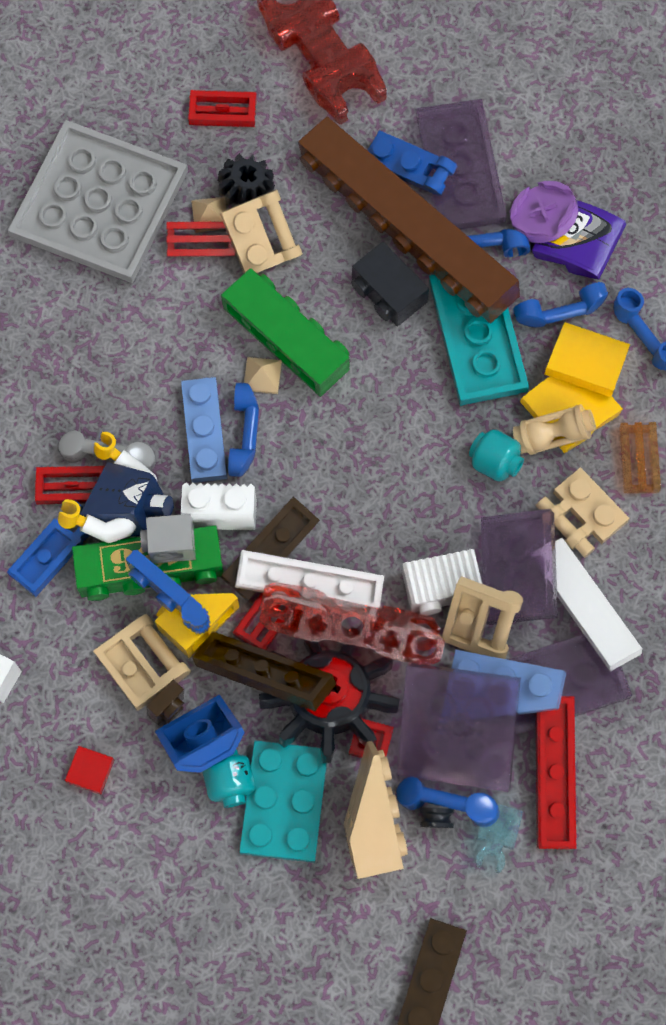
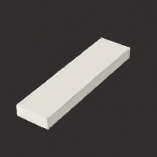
[531,538,642,671]
[235,550,384,613]

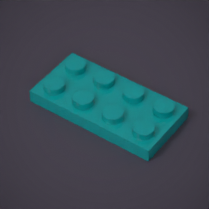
[429,275,529,406]

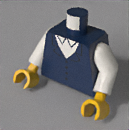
[58,432,174,543]

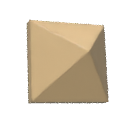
[192,197,226,233]
[244,357,282,394]

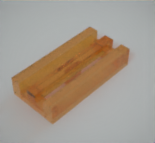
[619,422,661,493]

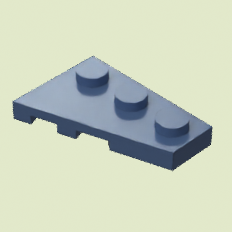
[440,650,566,724]

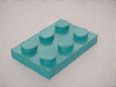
[240,740,327,863]

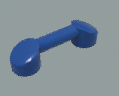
[468,229,530,257]
[513,282,608,328]
[613,288,666,371]
[228,383,259,477]
[396,777,500,827]

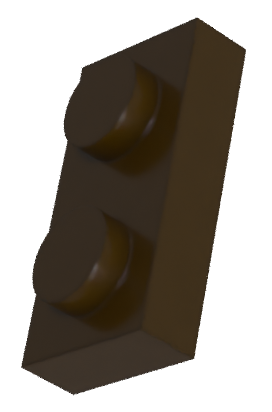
[146,679,184,725]

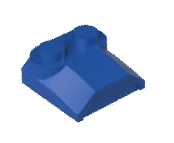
[155,694,245,773]

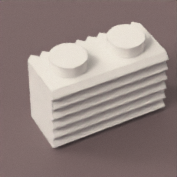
[181,482,257,530]
[402,549,482,616]

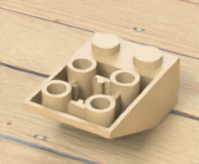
[344,741,408,879]

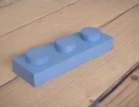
[181,377,227,483]

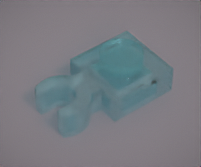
[475,804,523,874]

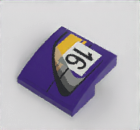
[532,200,626,280]

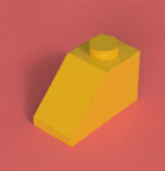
[155,593,240,658]

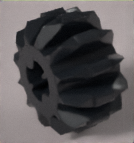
[217,153,275,206]

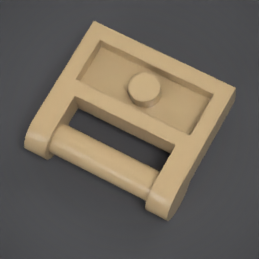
[220,190,303,273]
[441,576,523,659]
[93,614,191,711]

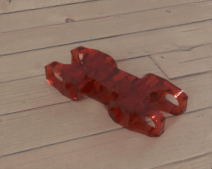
[257,0,387,124]
[259,582,445,665]

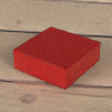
[349,719,394,758]
[65,746,115,795]

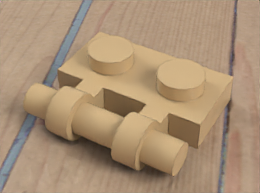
[536,467,630,558]

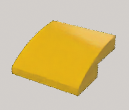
[544,322,630,397]
[520,376,623,453]

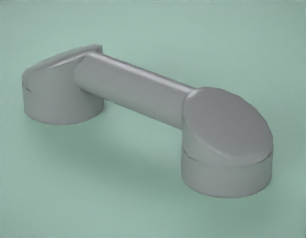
[58,430,156,471]

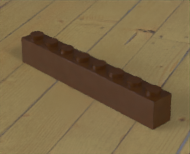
[298,116,520,324]

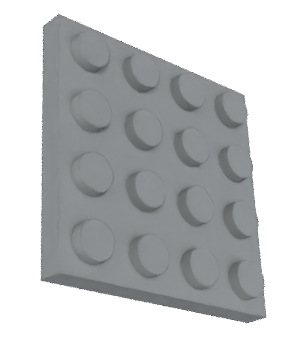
[7,120,188,283]

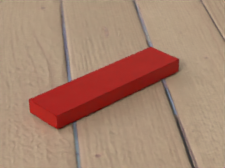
[535,696,577,849]

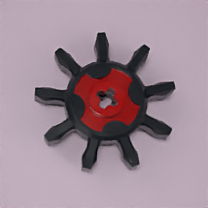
[259,625,400,763]

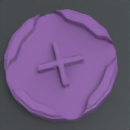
[510,181,578,243]

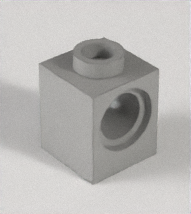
[140,514,196,564]

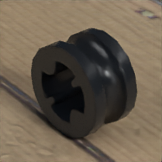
[420,807,454,828]

